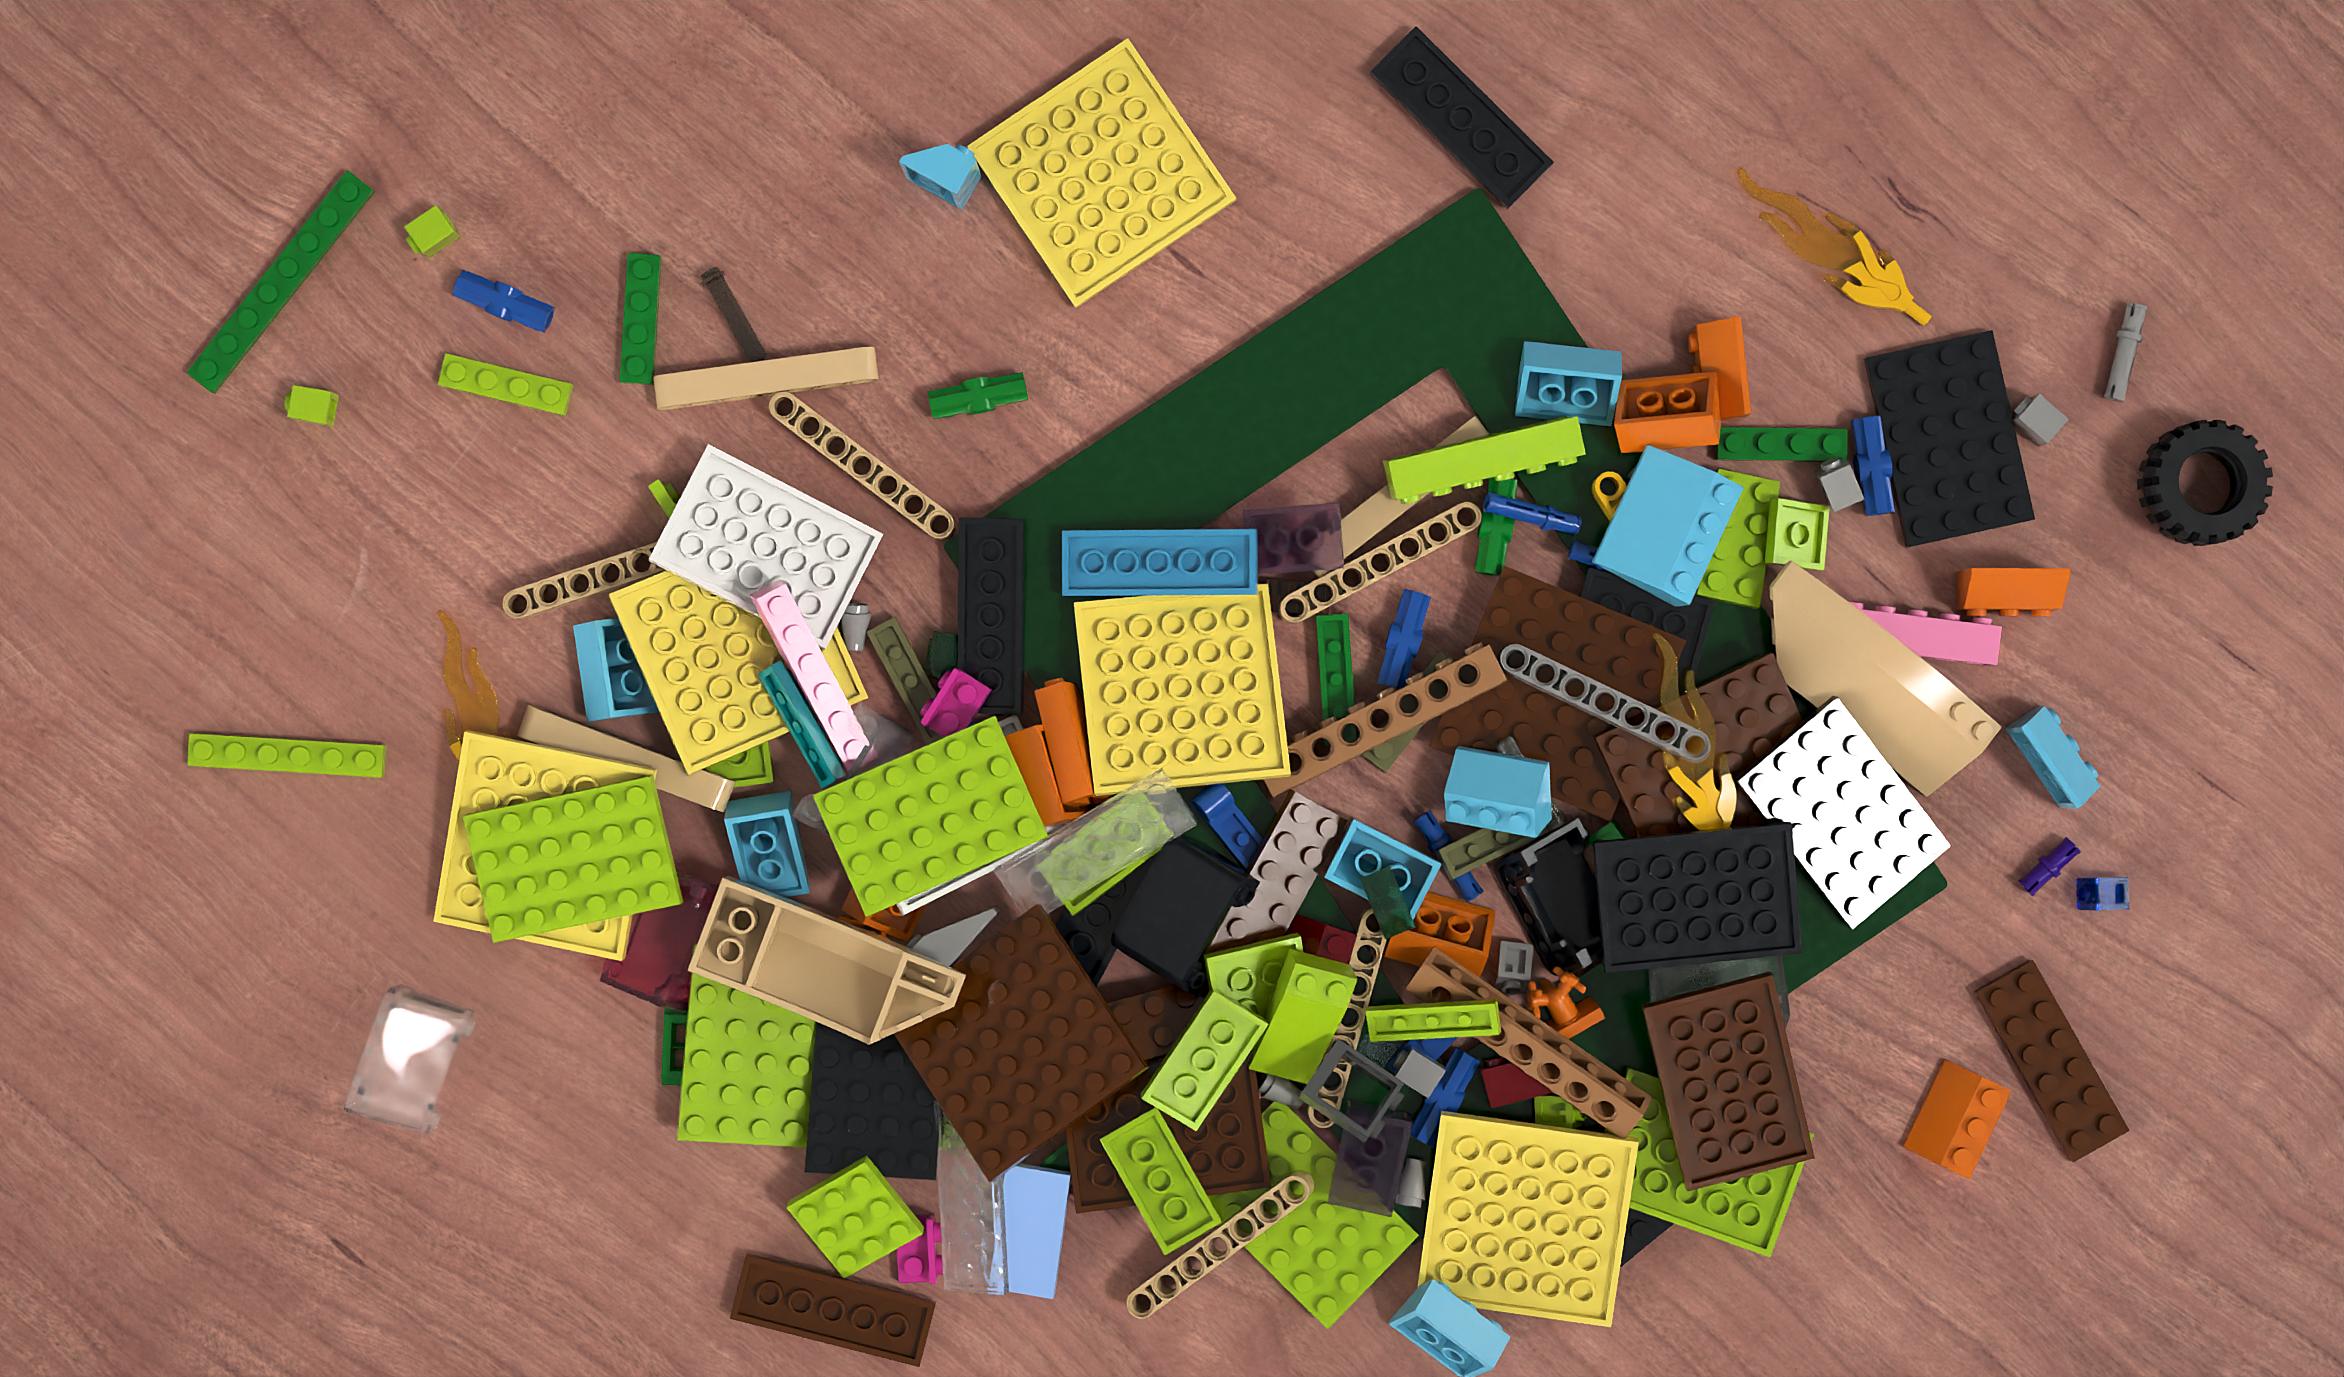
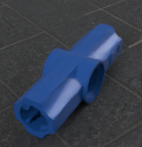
[453,270,555,333]
[1851,416,1895,517]
[1377,589,1431,689]
[1408,1047,1480,1147]

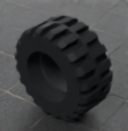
[2137,420,2273,546]

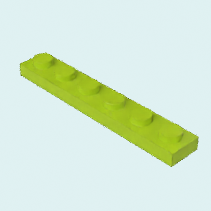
[187,733,387,778]

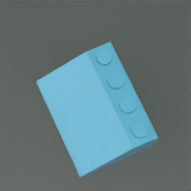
[1592,445,1744,606]

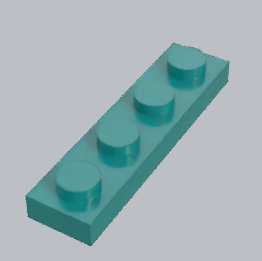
[758,660,846,788]

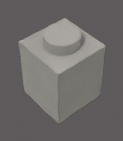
[2013,394,2069,447]
[1814,457,1864,512]
[1392,1045,1446,1098]

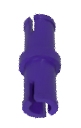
[2018,837,2081,896]

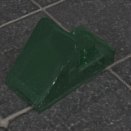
[1360,866,1416,940]

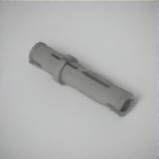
[2104,302,2148,402]

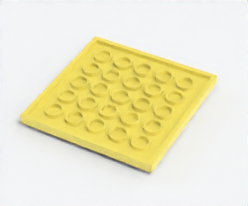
[967,38,1237,308]
[609,571,868,776]
[1074,584,1291,796]
[434,730,657,961]
[1417,1111,1639,1327]

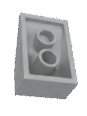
[905,906,1000,967]

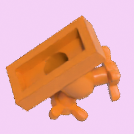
[1526,967,1605,1039]

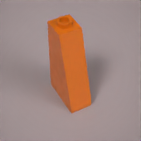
[1034,678,1119,807]

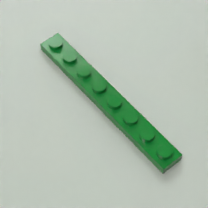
[186,170,375,394]

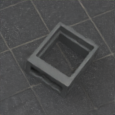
[1299,1038,1405,1143]

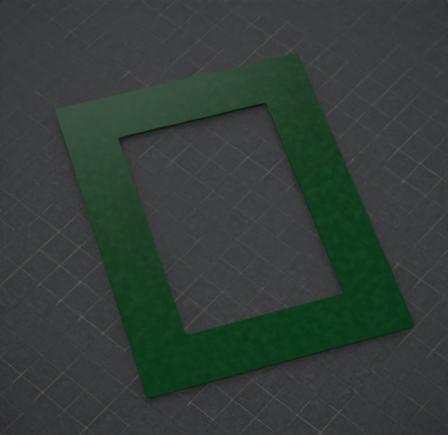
[944,189,1947,1245]

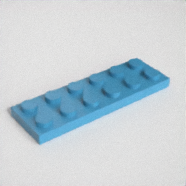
[1062,529,1258,596]

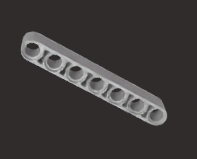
[1500,644,1711,763]

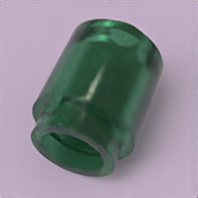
[924,631,958,679]

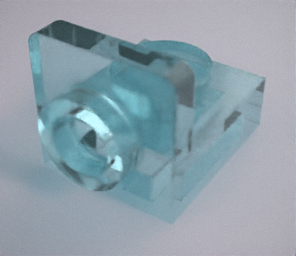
[1356,1031,1403,1069]

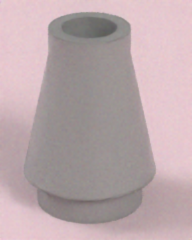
[840,603,871,651]
[1257,1073,1303,1110]
[1393,1158,1426,1208]

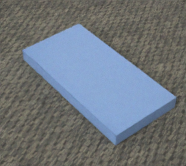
[990,1163,1071,1299]

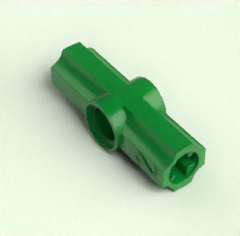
[928,372,1029,420]
[1475,477,1518,576]

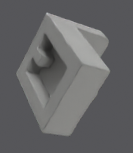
[1494,941,1533,995]

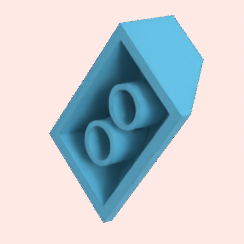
[899,144,981,210]
[1515,341,1622,426]
[573,618,659,722]
[2005,706,2101,809]
[1444,746,1552,838]
[1324,817,1442,922]
[1388,1279,1510,1377]

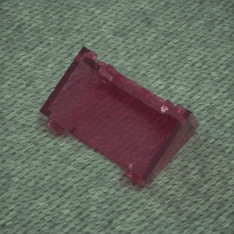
[600,868,720,1011]

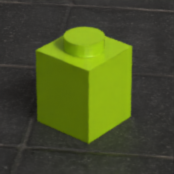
[404,205,461,258]
[285,385,339,427]

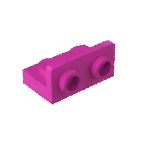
[920,668,992,737]
[897,1214,944,1284]

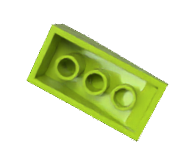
[1247,949,1358,1084]

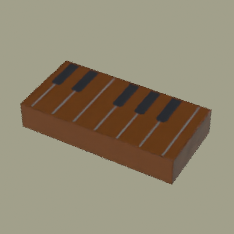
[1266,579,1330,616]

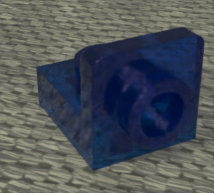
[2076,877,2130,911]

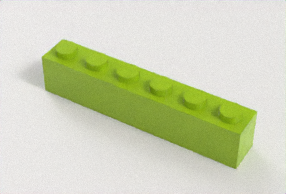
[1383,415,1586,504]

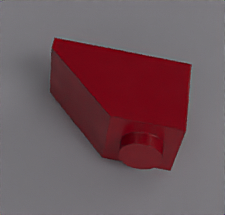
[1286,914,1357,964]
[1478,1056,1553,1109]

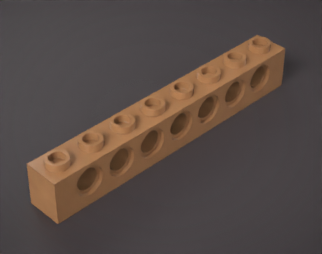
[1264,642,1509,797]
[1405,946,1653,1139]

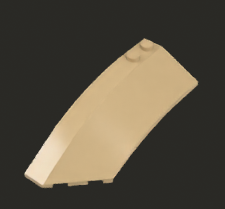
[1769,560,2002,797]
[688,876,966,1045]

